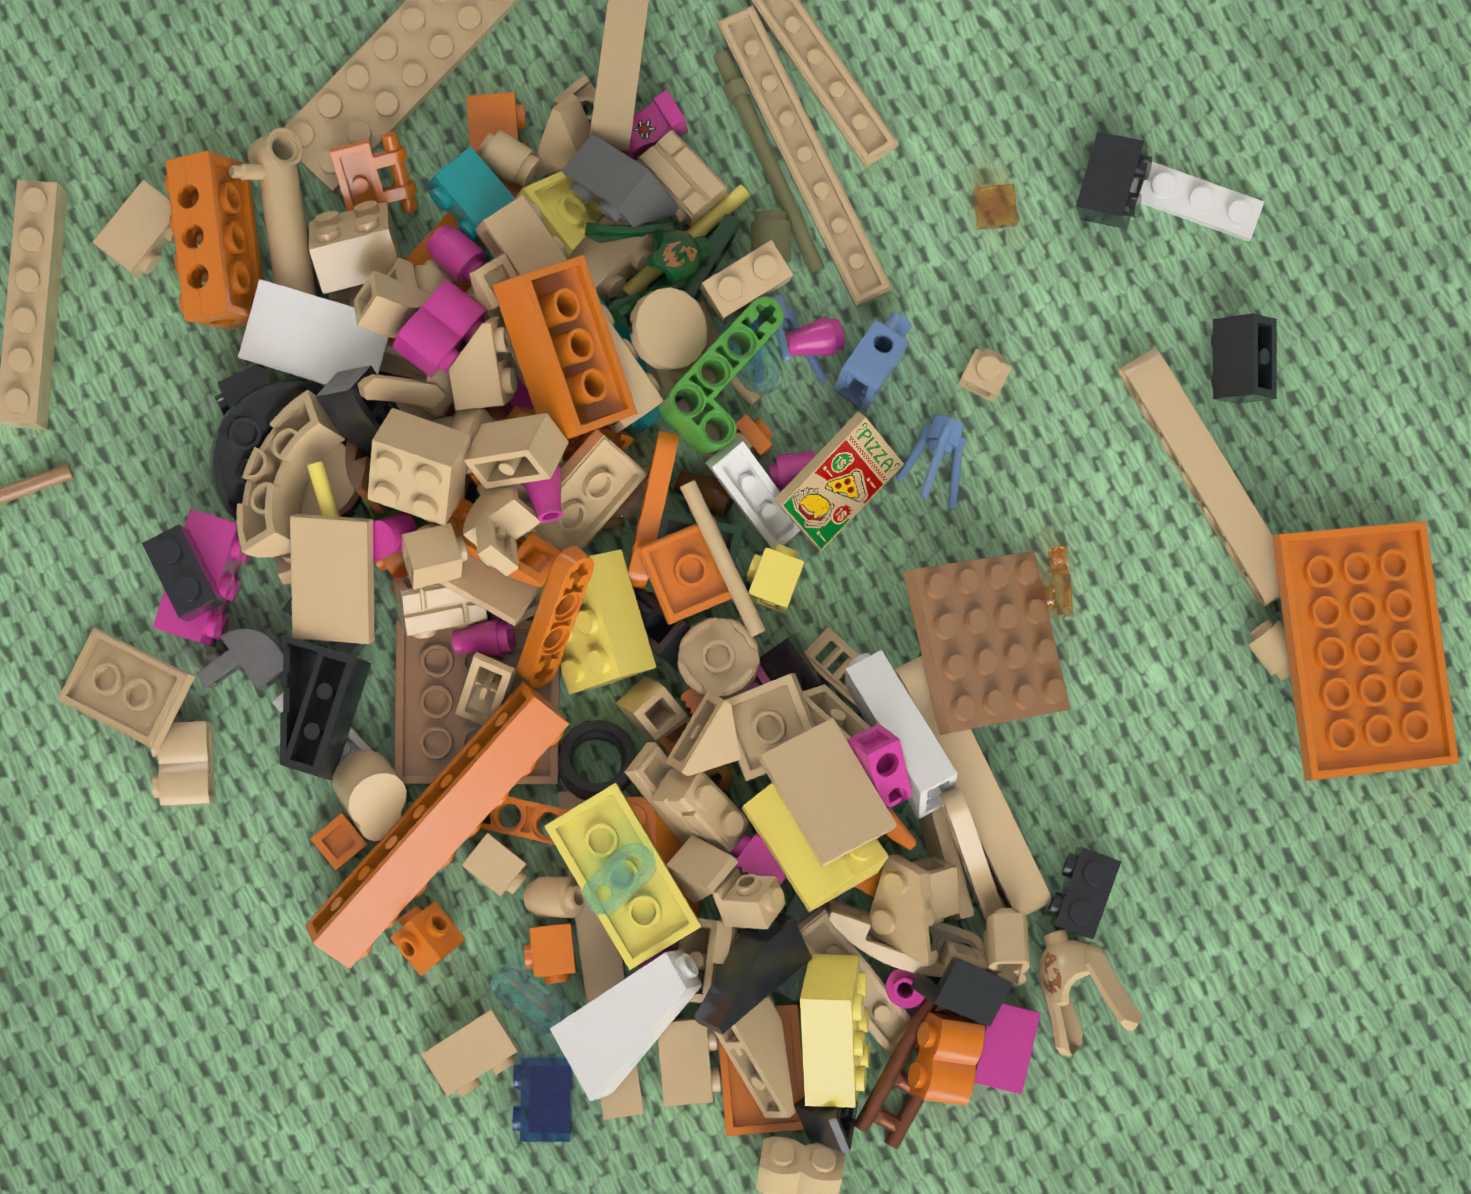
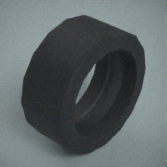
[558,720,636,800]

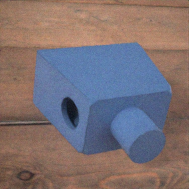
[833,313,912,412]

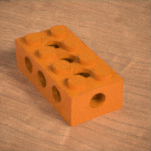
[165,150,263,330]

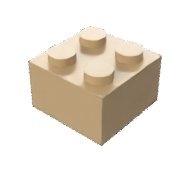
[309,201,401,294]
[367,408,471,526]

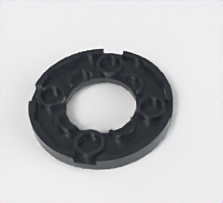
[210,380,362,522]

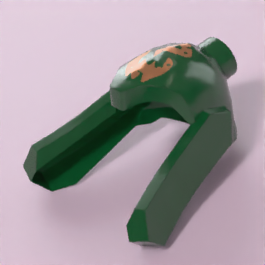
[584,222,711,322]

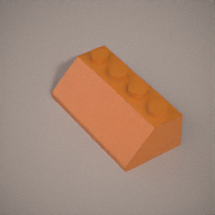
[492,255,638,439]

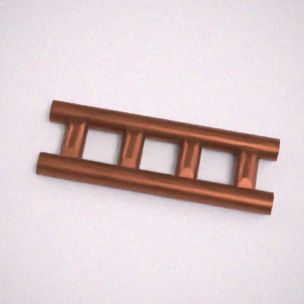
[854,998,968,1150]

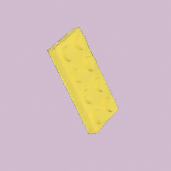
[544,783,702,970]

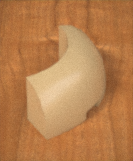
[237,390,346,558]

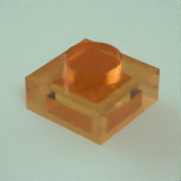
[973,184,1018,230]

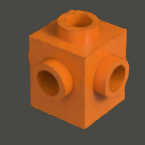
[390,901,466,976]

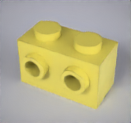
[746,544,804,614]

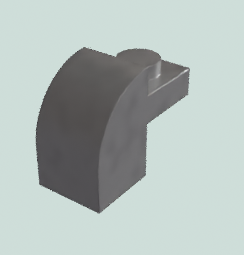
[196,628,284,691]

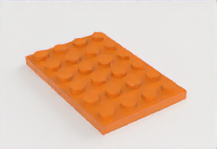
[1272,521,1459,781]

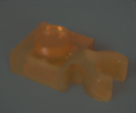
[1044,546,1073,619]

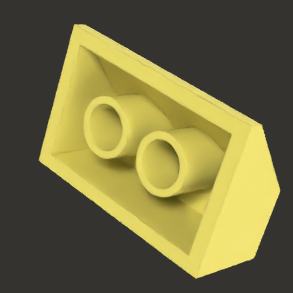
[742,783,889,912]

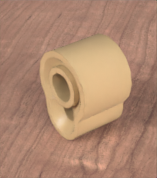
[332,750,407,841]

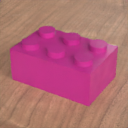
[153,509,250,647]

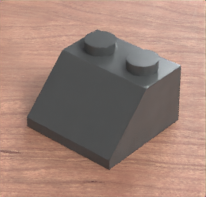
[562,133,679,227]

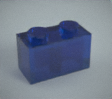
[512,1055,573,1142]

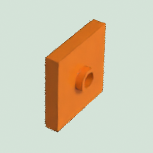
[636,517,732,625]

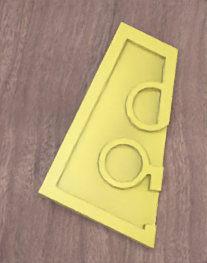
[516,171,603,258]

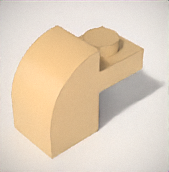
[354,257,432,338]
[463,483,541,576]

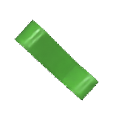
[659,296,784,455]

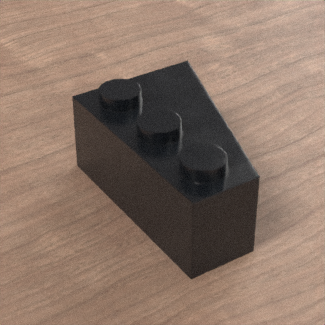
[280,635,371,781]

